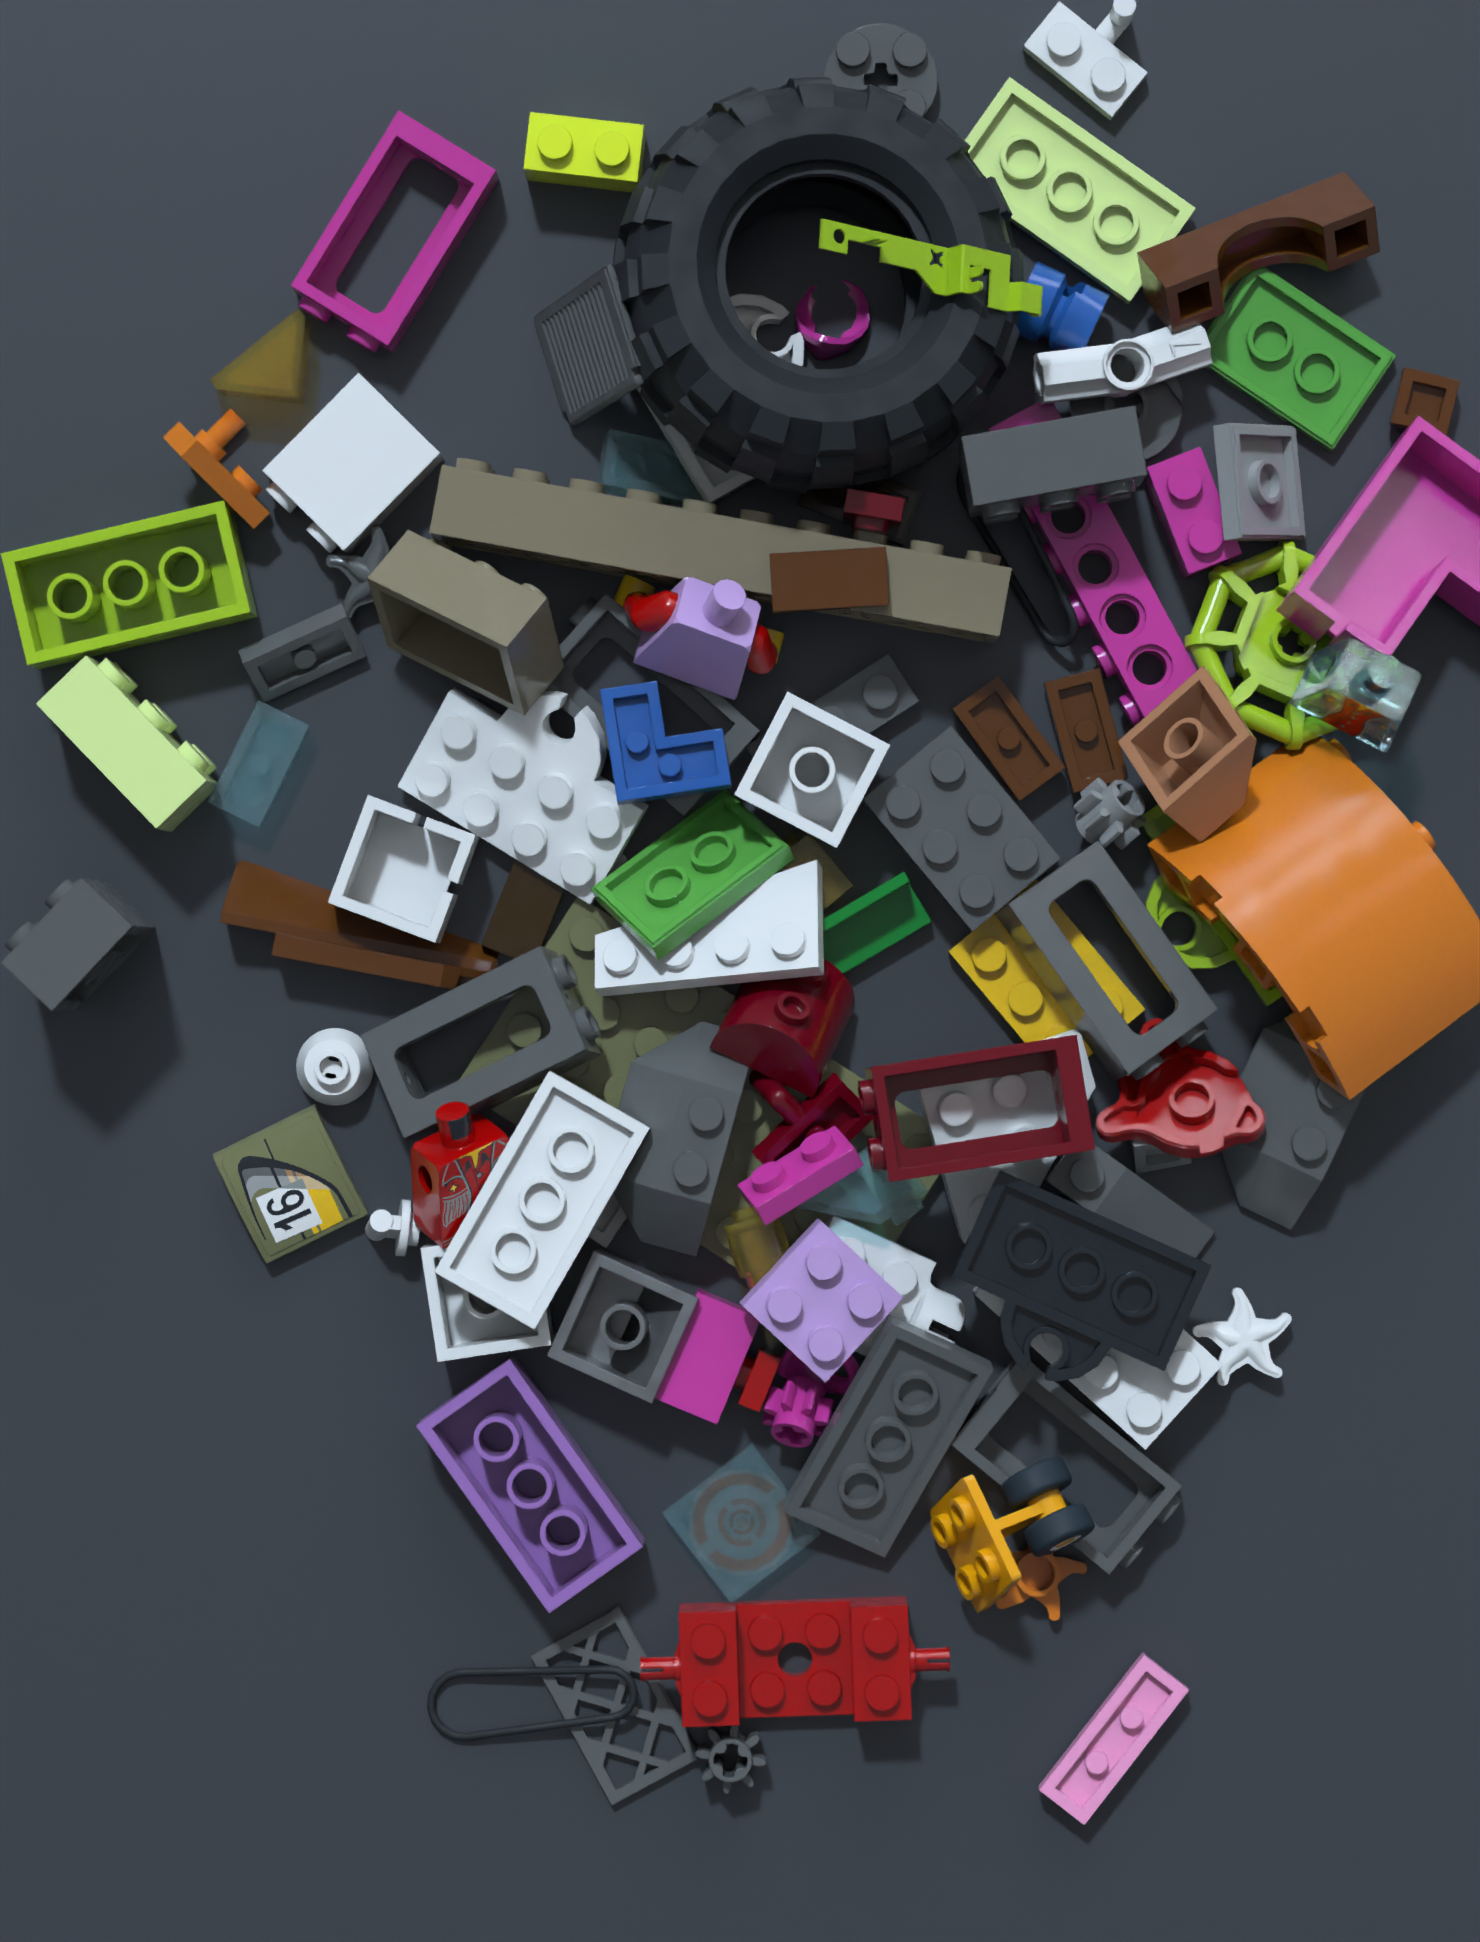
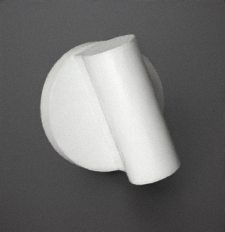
[365,1199,420,1257]

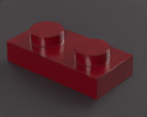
[842,489,905,535]

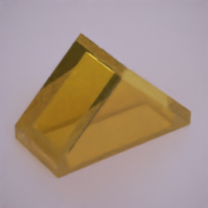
[210,308,311,404]

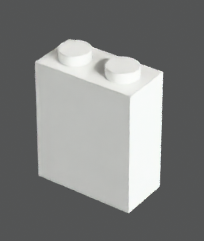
[262,373,444,554]

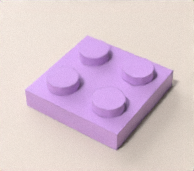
[739,1218,903,1383]

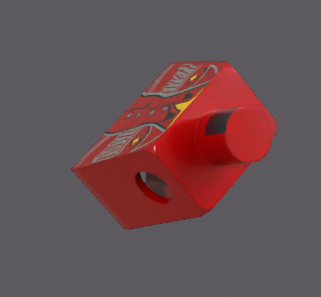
[410,1101,509,1249]

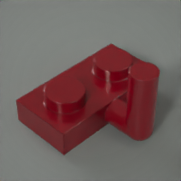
[749,1070,873,1164]

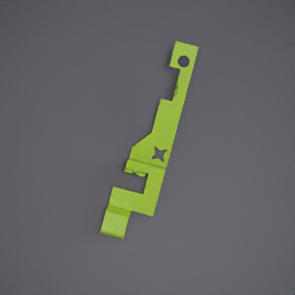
[819,219,1043,317]

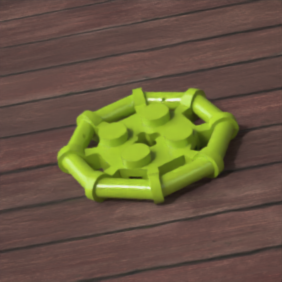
[1184,540,1394,750]

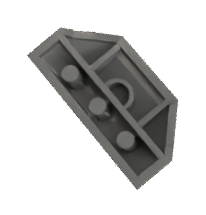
[1221,1020,1366,1230]
[613,1021,749,1257]

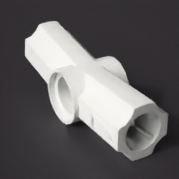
[1033,323,1212,404]

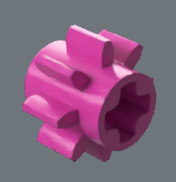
[762,1376,834,1448]

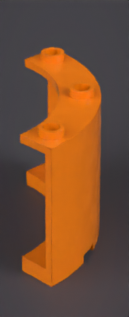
[1147,737,1480,1100]

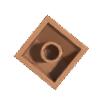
[1118,666,1257,842]

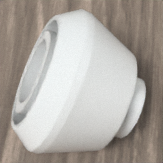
[296,1028,374,1105]

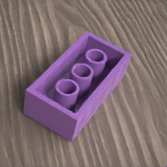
[416,1354,645,1613]

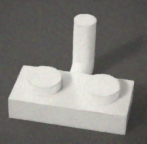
[1022,0,1148,121]

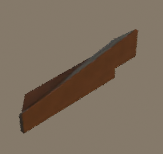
[220,860,499,989]

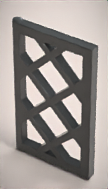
[530,1606,700,1805]

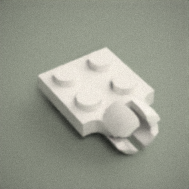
[825,1213,966,1356]

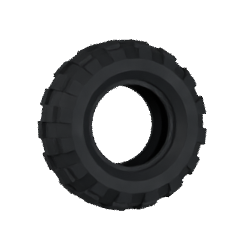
[612,77,1025,494]

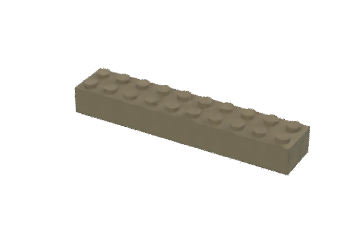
[429,458,1012,644]

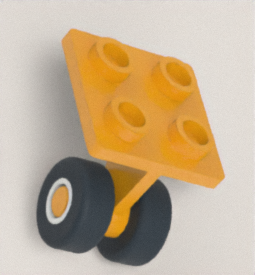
[930,1457,1095,1613]

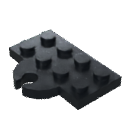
[952,1169,1212,1382]

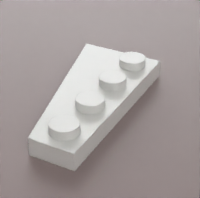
[595,860,824,997]

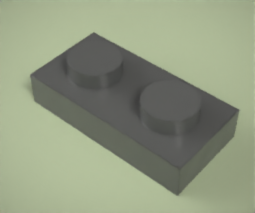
[238,603,367,703]

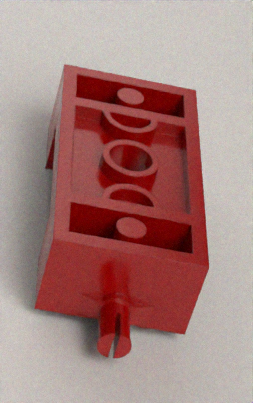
[640,1596,950,1727]

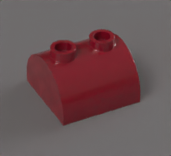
[709,958,855,1098]

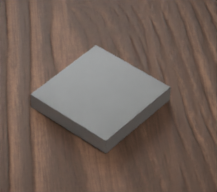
[1213,423,1306,541]

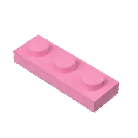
[1038,1652,1189,1825]

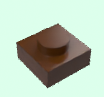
[1388,367,1460,436]

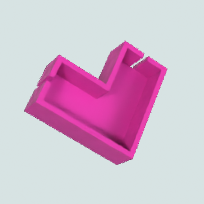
[1276,416,1480,678]

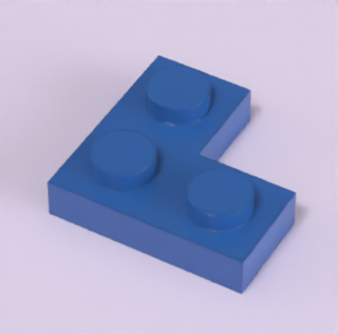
[600,681,731,805]

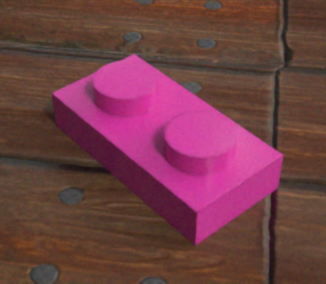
[737,1125,864,1226]

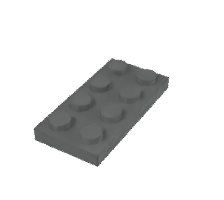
[783,1315,993,1558]

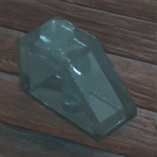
[798,1147,928,1226]

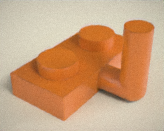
[163,408,270,529]

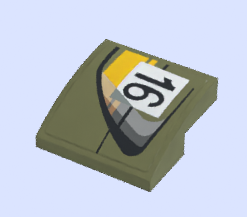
[213,1104,368,1264]

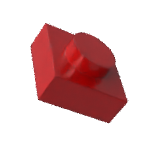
[733,1346,781,1412]

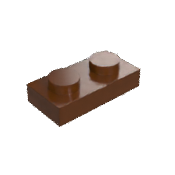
[1043,668,1129,794]
[952,675,1066,802]

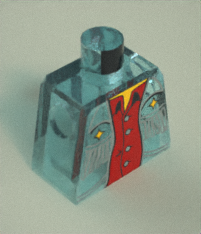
[1289,638,1422,753]

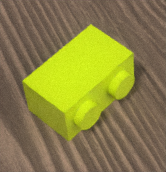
[523,112,646,192]

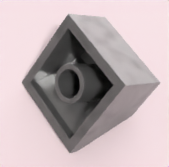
[547,1248,699,1404]

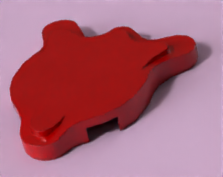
[1096,1018,1266,1158]

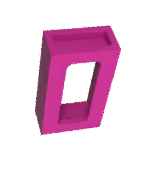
[291,110,499,353]

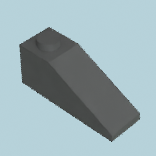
[1044,1145,1215,1258]

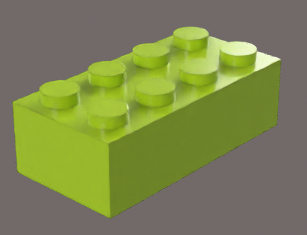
[1,500,258,670]

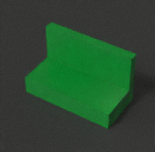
[823,872,932,974]

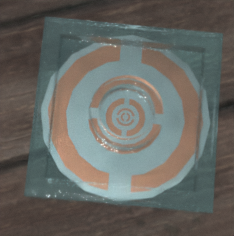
[662,1443,821,1603]

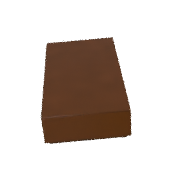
[769,547,889,613]

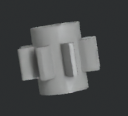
[1074,777,1146,850]

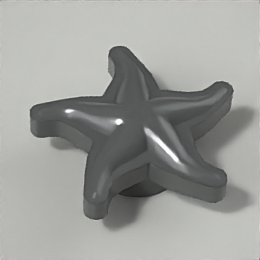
[326,524,390,618]

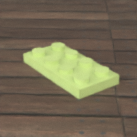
[965,77,1196,305]

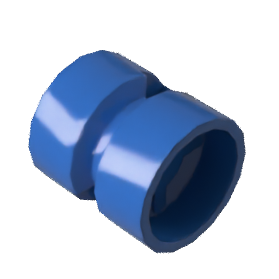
[1017,261,1109,351]

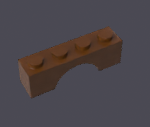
[1137,171,1380,334]

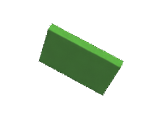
[1204,267,1396,452]
[591,789,794,960]

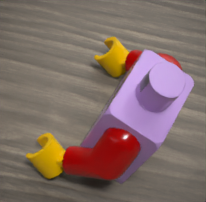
[613,574,785,700]

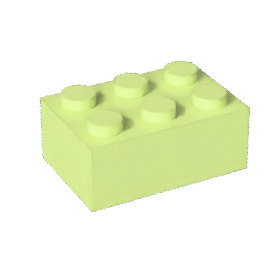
[36,656,220,832]

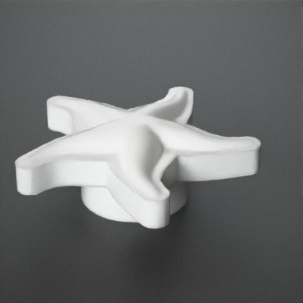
[1192,1287,1292,1386]

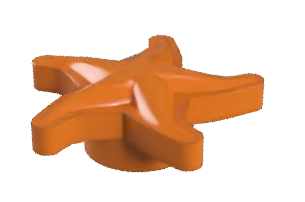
[995,1544,1087,1621]

